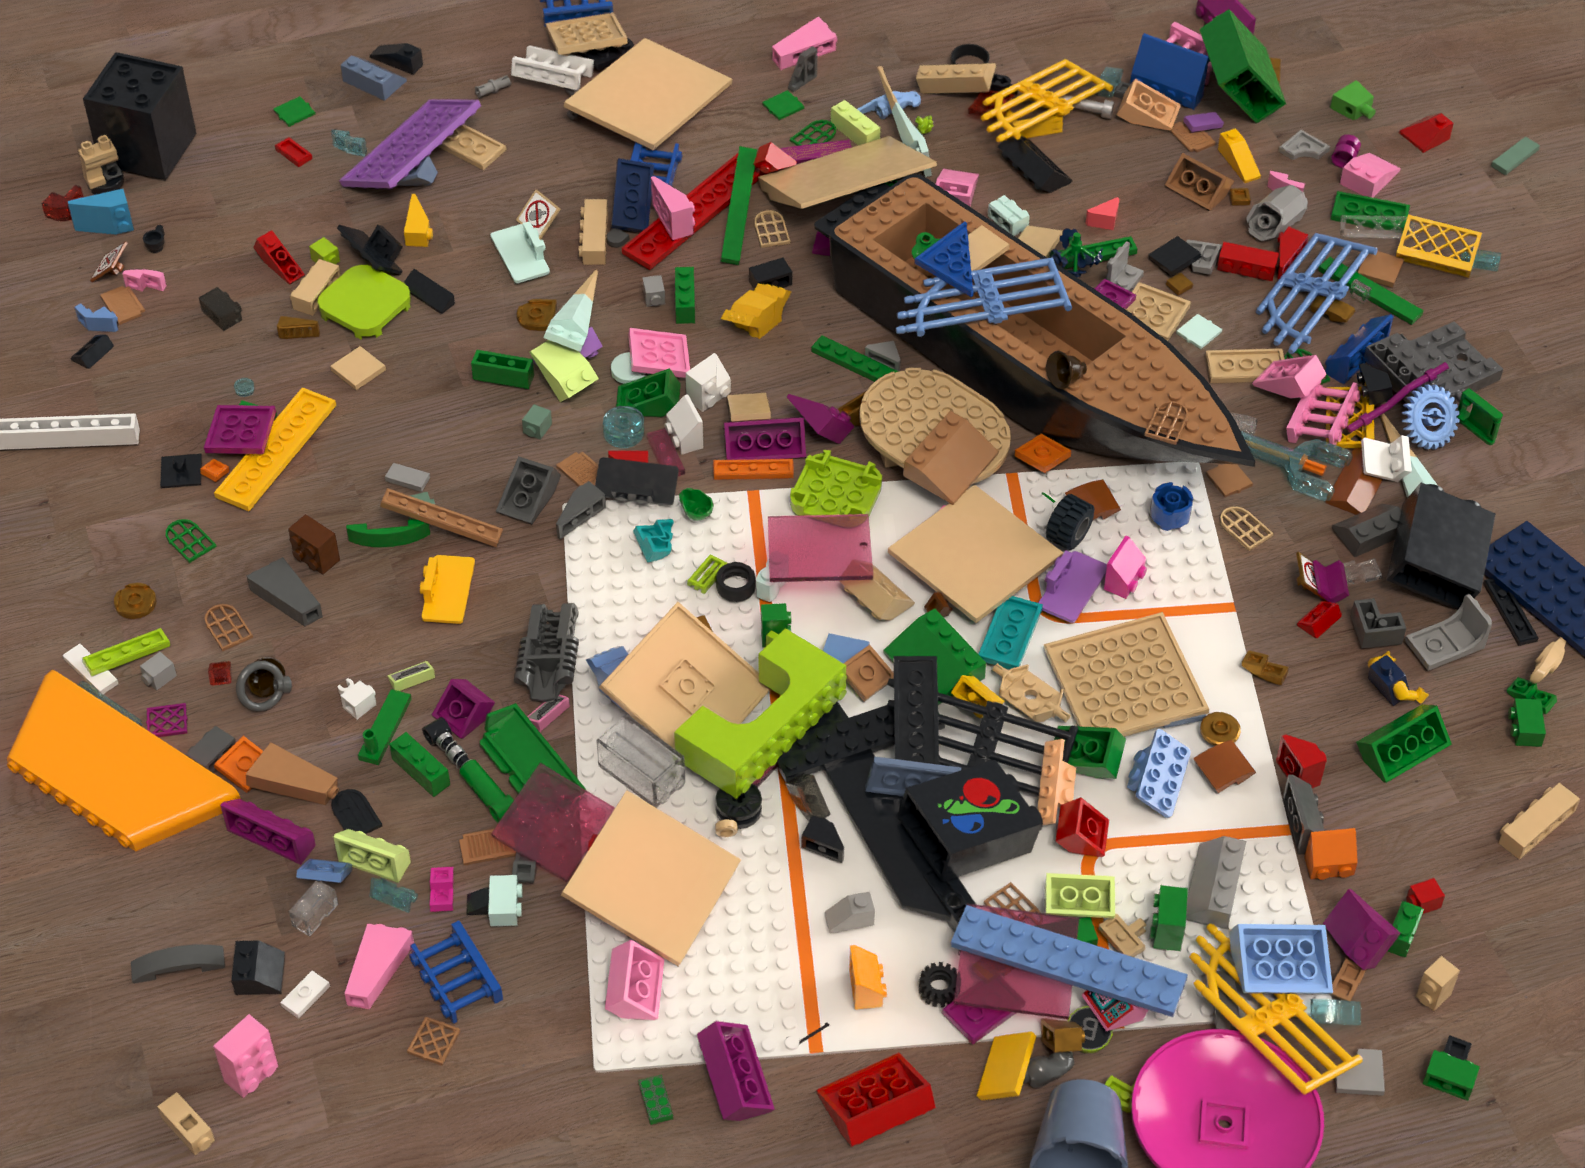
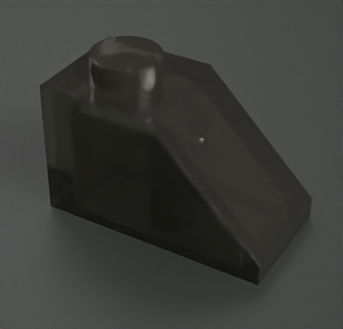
[785,773,831,821]

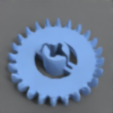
[1401,384,1459,449]

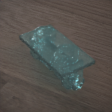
[1461,247,1502,271]
[369,877,418,913]

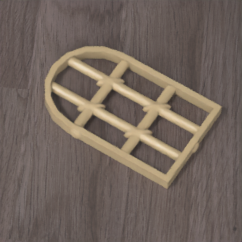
[754,210,790,248]
[1220,507,1274,551]

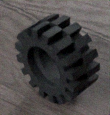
[919,962,961,1007]

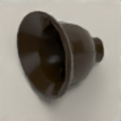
[1046,351,1087,389]
[245,657,285,697]

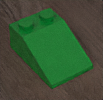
[616,368,681,417]
[1054,726,1126,779]

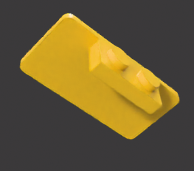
[420,555,475,624]

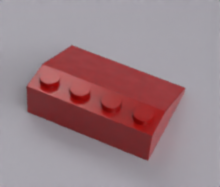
[816,1053,936,1146]

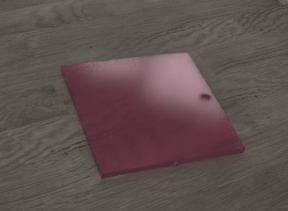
[768,514,873,582]
[954,904,1079,1020]

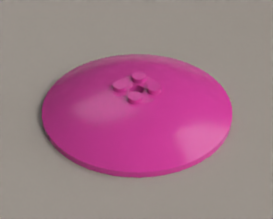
[1131,1029,1324,1168]

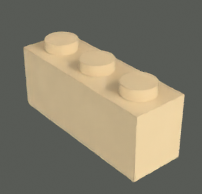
[290,259,341,316]

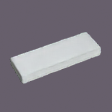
[63,644,119,696]

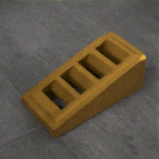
[277,316,320,339]

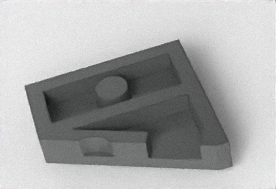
[788,46,817,92]

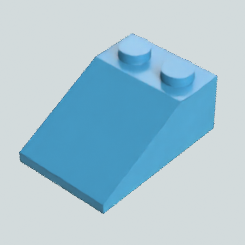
[67,189,134,235]

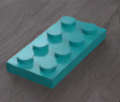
[979,596,1043,669]

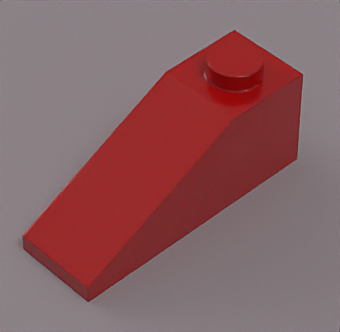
[1277,227,1309,280]

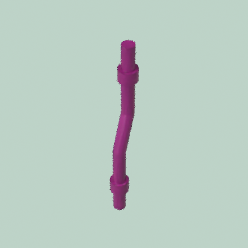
[1347,362,1449,433]

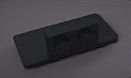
[337,224,403,275]
[595,457,679,505]

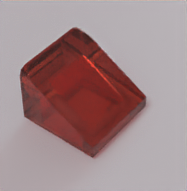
[208,661,232,686]

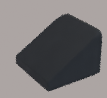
[467,887,489,915]

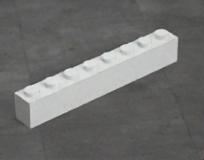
[0,414,140,450]

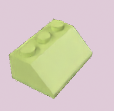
[334,829,411,883]
[1044,873,1115,918]

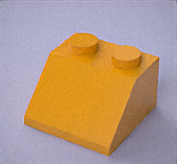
[849,945,887,1009]

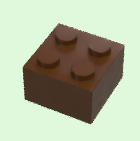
[288,514,340,575]

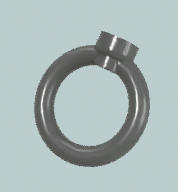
[236,661,292,711]

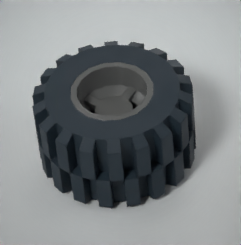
[1046,494,1094,551]

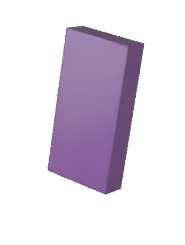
[1183,112,1224,132]

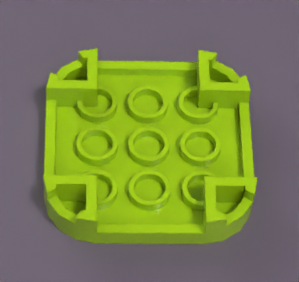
[318,265,411,340]
[790,450,882,530]

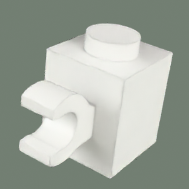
[338,678,376,720]

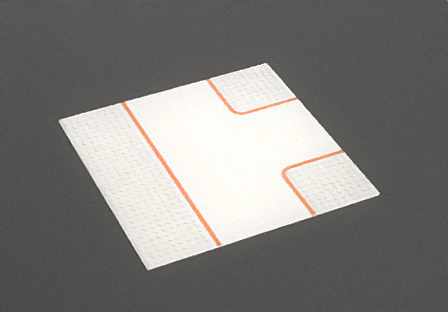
[562,462,1334,1073]

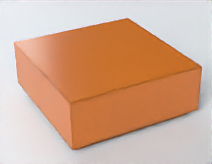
[200,459,229,482]

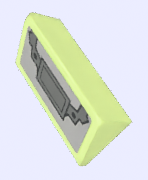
[388,661,435,691]

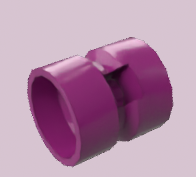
[1331,134,1361,169]

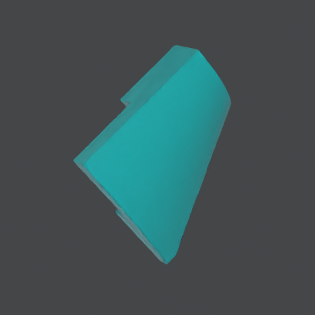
[633,519,674,563]

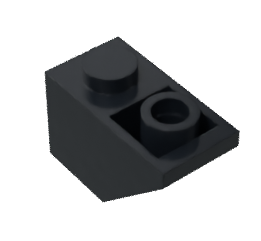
[1357,364,1393,405]

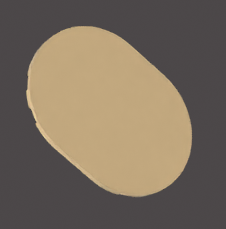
[859,368,1011,484]

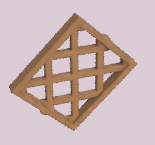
[407,1017,461,1066]

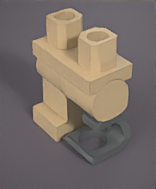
[78,135,123,189]

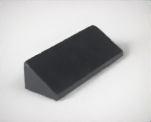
[404,269,455,314]

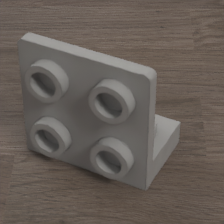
[1105,241,1144,292]

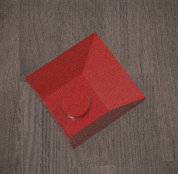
[1399,113,1454,153]

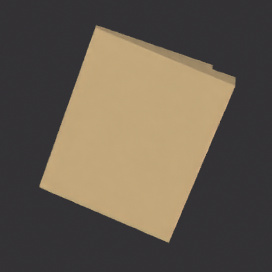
[758,136,937,209]

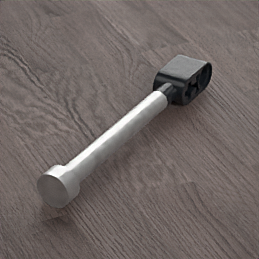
[977,74,1114,119]

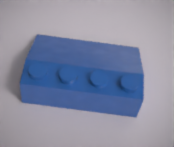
[1130,33,1209,110]

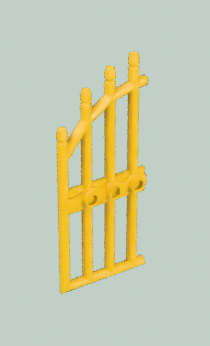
[981,59,1113,142]
[1189,923,1363,1095]

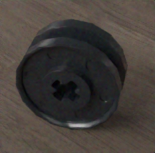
[716,784,762,829]

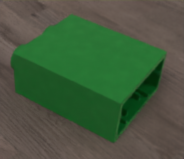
[1199,9,1286,124]

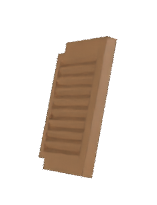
[1170,121,1216,153]
[100,286,145,325]
[556,452,598,487]
[459,826,516,866]

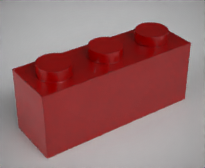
[1217,242,1279,281]

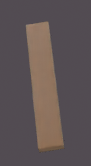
[380,488,503,547]

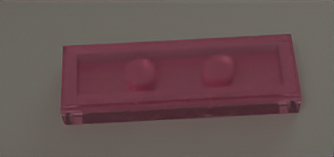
[647,428,685,476]

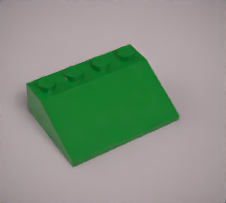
[883,608,986,705]

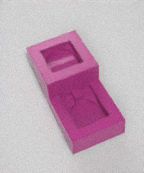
[430,867,454,912]

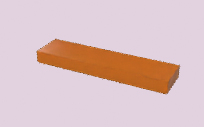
[713,459,794,480]

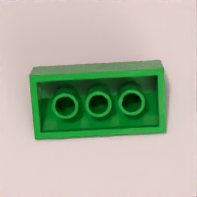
[1356,704,1452,783]

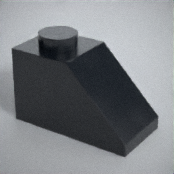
[801,815,844,863]

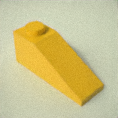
[1218,129,1261,183]
[404,194,433,247]

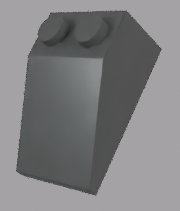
[496,456,561,524]

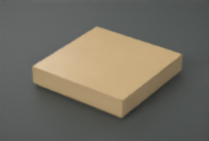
[330,346,386,390]

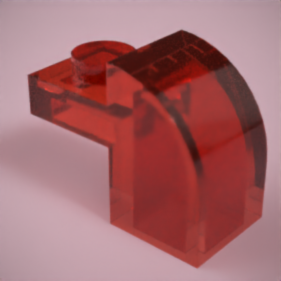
[41,185,84,221]

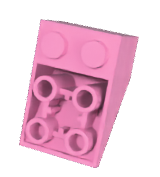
[936,169,979,207]

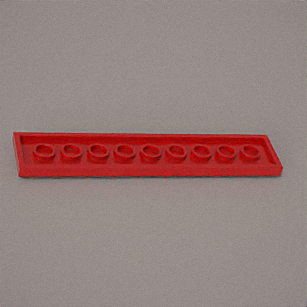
[622,153,765,270]

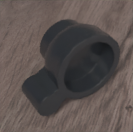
[143,225,165,253]

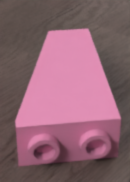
[772,17,837,70]
[344,924,414,1009]

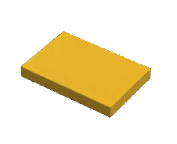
[977,1031,1036,1101]

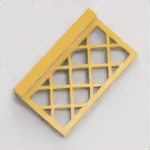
[1396,215,1482,278]
[1326,387,1374,449]

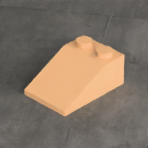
[1116,79,1181,131]

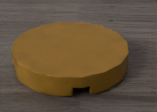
[114,583,157,619]

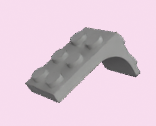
[1405,594,1492,671]

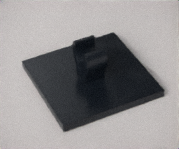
[160,453,202,488]

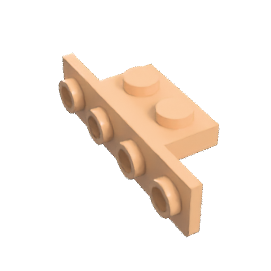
[1038,739,1076,825]

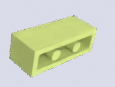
[831,100,880,145]

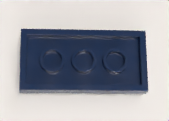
[610,158,654,233]

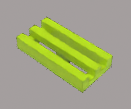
[687,554,727,594]

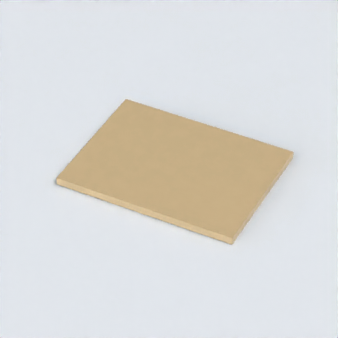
[564,38,732,150]

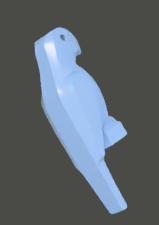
[857,91,921,120]

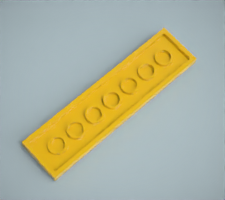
[214,387,336,511]

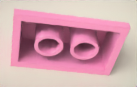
[605,940,664,1020]

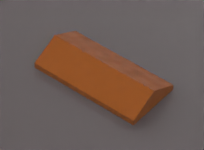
[1325,448,1383,515]

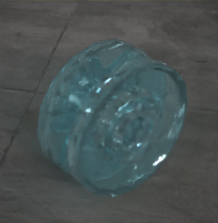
[603,406,644,448]

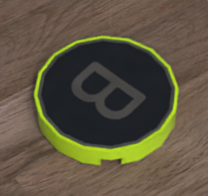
[1068,1006,1113,1053]

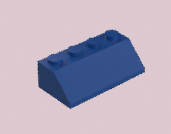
[1325,314,1394,384]

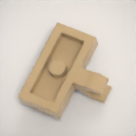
[1099,914,1147,957]

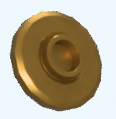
[1200,712,1241,746]

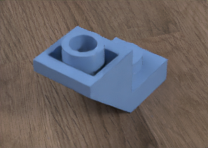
[74,304,118,332]

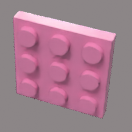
[628,328,690,378]

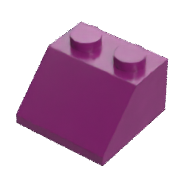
[432,679,495,738]

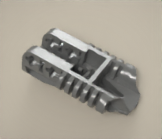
[514,603,579,702]

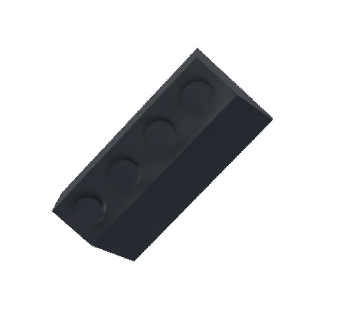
[998,135,1073,193]

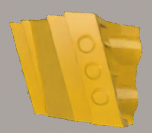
[721,283,792,339]

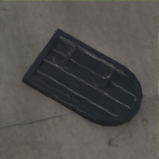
[331,789,382,834]

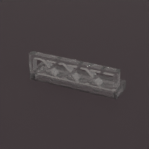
[1340,215,1418,239]

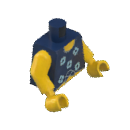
[1367,651,1429,706]

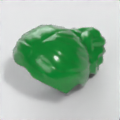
[679,488,714,521]

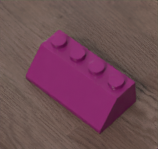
[1196,0,1256,35]
[723,417,806,460]
[220,799,316,865]
[697,1021,775,1121]

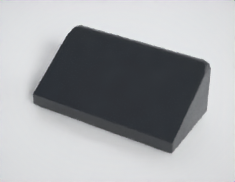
[70,335,114,369]

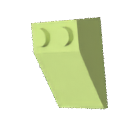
[530,340,599,402]

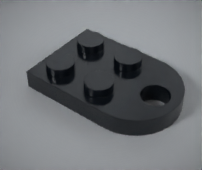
[578,38,634,70]

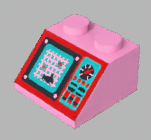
[1082,990,1148,1031]

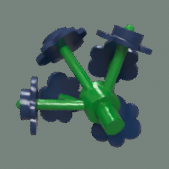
[1049,228,1103,277]

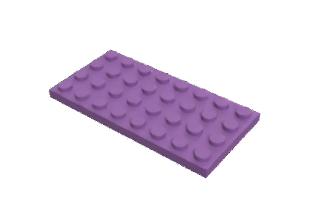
[339,99,481,189]

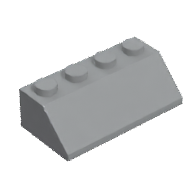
[1186,836,1246,929]

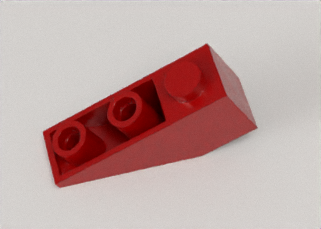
[253,230,305,285]

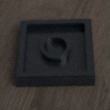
[1148,236,1202,276]

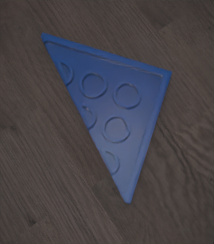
[915,221,973,297]

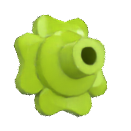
[915,115,933,134]

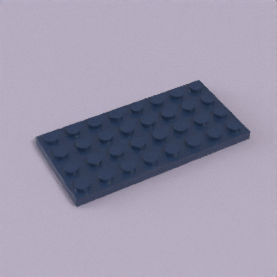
[1484,521,1585,657]

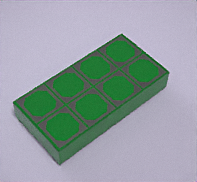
[638,1075,673,1125]

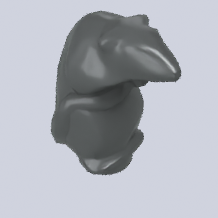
[1023,1051,1074,1088]

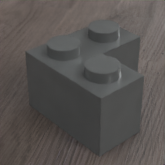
[1350,598,1406,649]

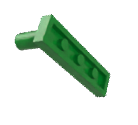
[358,689,412,765]

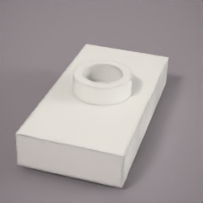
[280,971,330,1019]

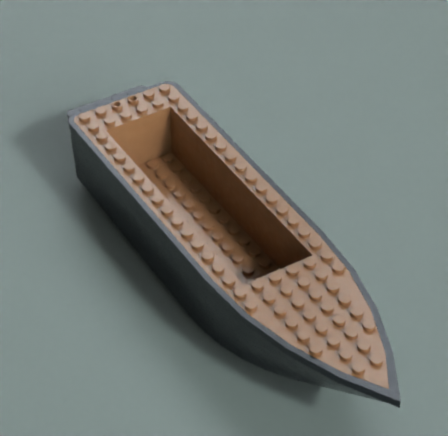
[814,174,1255,467]

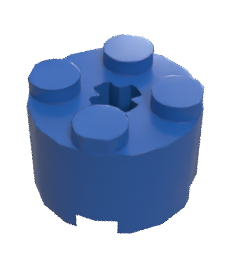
[1150,482,1193,531]

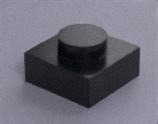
[1444,1035,1472,1060]

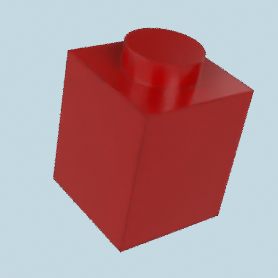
[1406,878,1445,914]

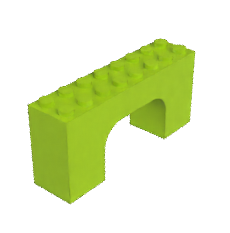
[674,628,847,798]

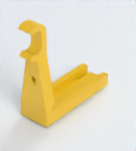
[992,99,1063,138]

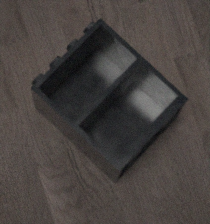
[83,52,196,180]

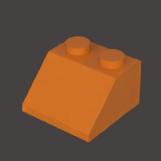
[1304,828,1358,880]

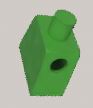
[1330,80,1376,120]

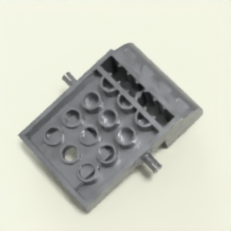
[1364,321,1503,409]

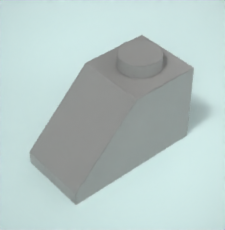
[825,892,875,933]

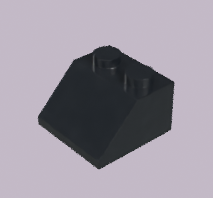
[231,940,286,995]

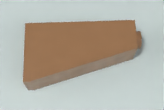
[246,742,339,805]

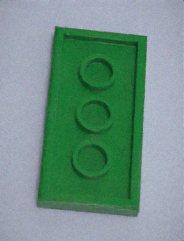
[1331,191,1410,234]

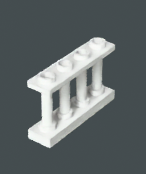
[511,46,594,90]

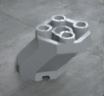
[1246,185,1308,241]

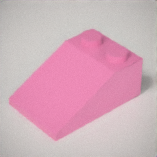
[1340,153,1400,198]
[651,176,695,240]
[1252,355,1326,399]

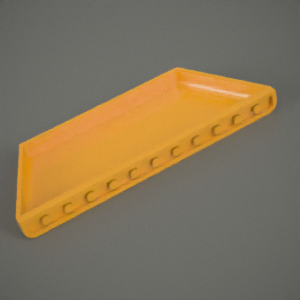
[7,670,241,852]

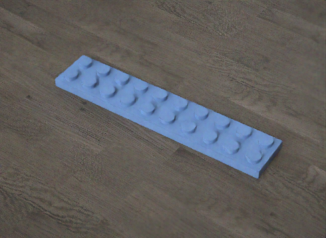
[951,905,1188,1017]

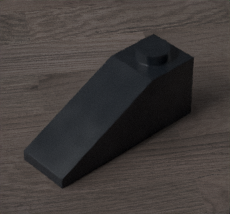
[370,43,423,75]

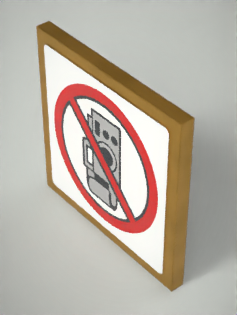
[1296,551,1328,602]

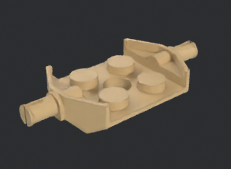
[992,663,1071,722]

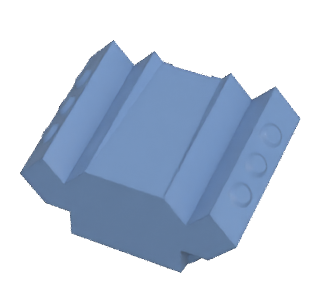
[586,646,629,711]

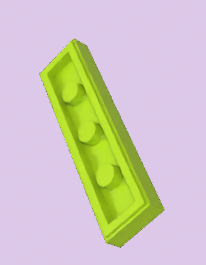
[82,628,170,676]

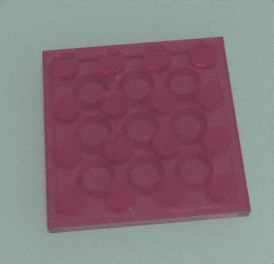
[491,763,615,882]

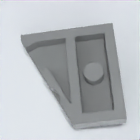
[1186,240,1222,274]

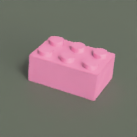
[213,1015,278,1098]

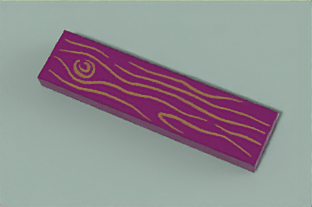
[780,139,852,164]

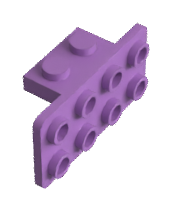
[1038,550,1107,623]

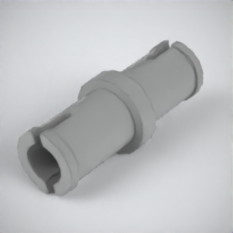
[475,75,511,98]

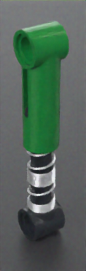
[422,717,519,824]

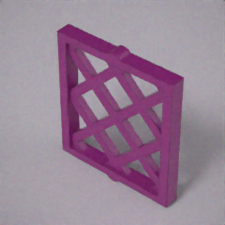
[146,703,188,737]

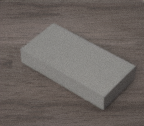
[385,463,430,492]

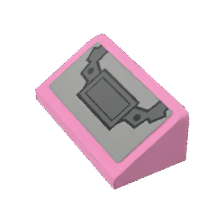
[527,695,570,732]

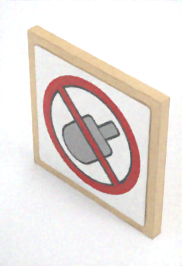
[516,190,560,240]

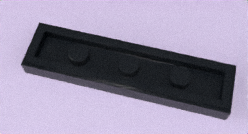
[1483,578,1539,646]

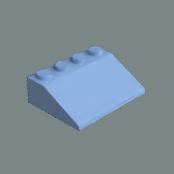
[1229,924,1333,994]

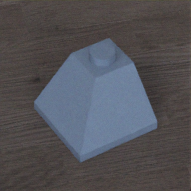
[397,156,438,186]

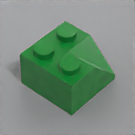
[1150,885,1188,951]

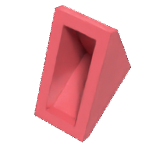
[1086,197,1119,230]

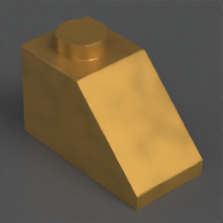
[1041,1018,1085,1052]

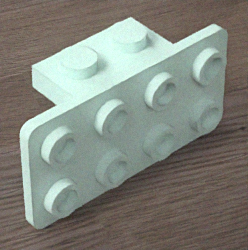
[491,221,550,283]

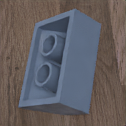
[341,55,407,101]

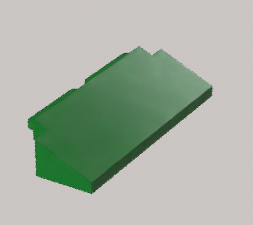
[480,703,586,816]

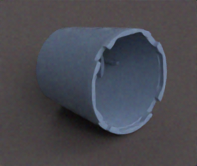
[1030,1079,1128,1168]

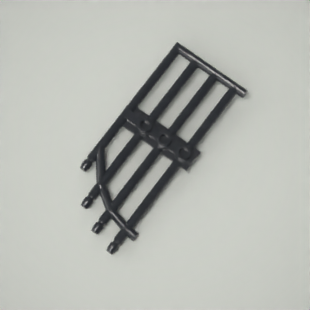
[887,679,1079,797]

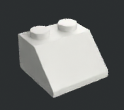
[664,394,703,455]

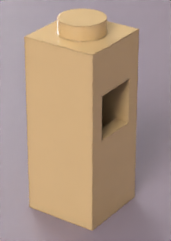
[157,1092,215,1155]

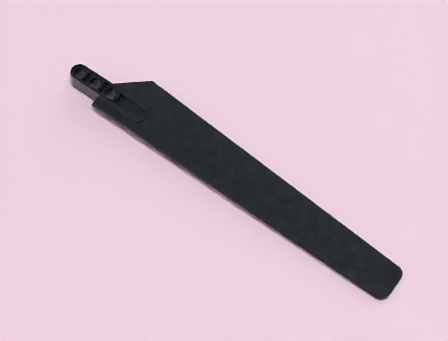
[806,701,978,956]

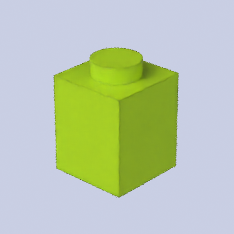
[309,237,340,264]

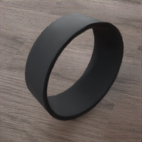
[951,44,990,64]

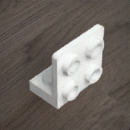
[1361,435,1412,482]

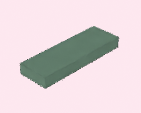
[1491,137,1540,175]

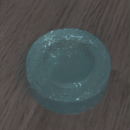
[234,378,255,397]

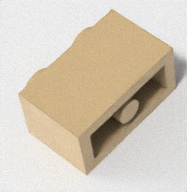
[1416,956,1460,1011]

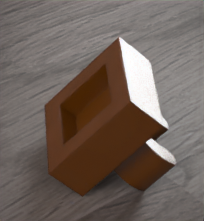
[924,592,953,616]

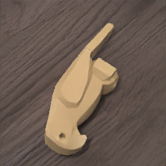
[1529,637,1566,684]

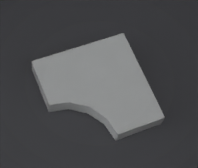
[1279,130,1330,160]
[1335,1049,1385,1096]

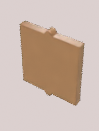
[1206,464,1253,497]

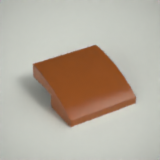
[1065,479,1121,520]
[1193,740,1256,794]

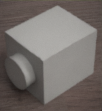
[643,275,665,307]
[140,652,177,690]

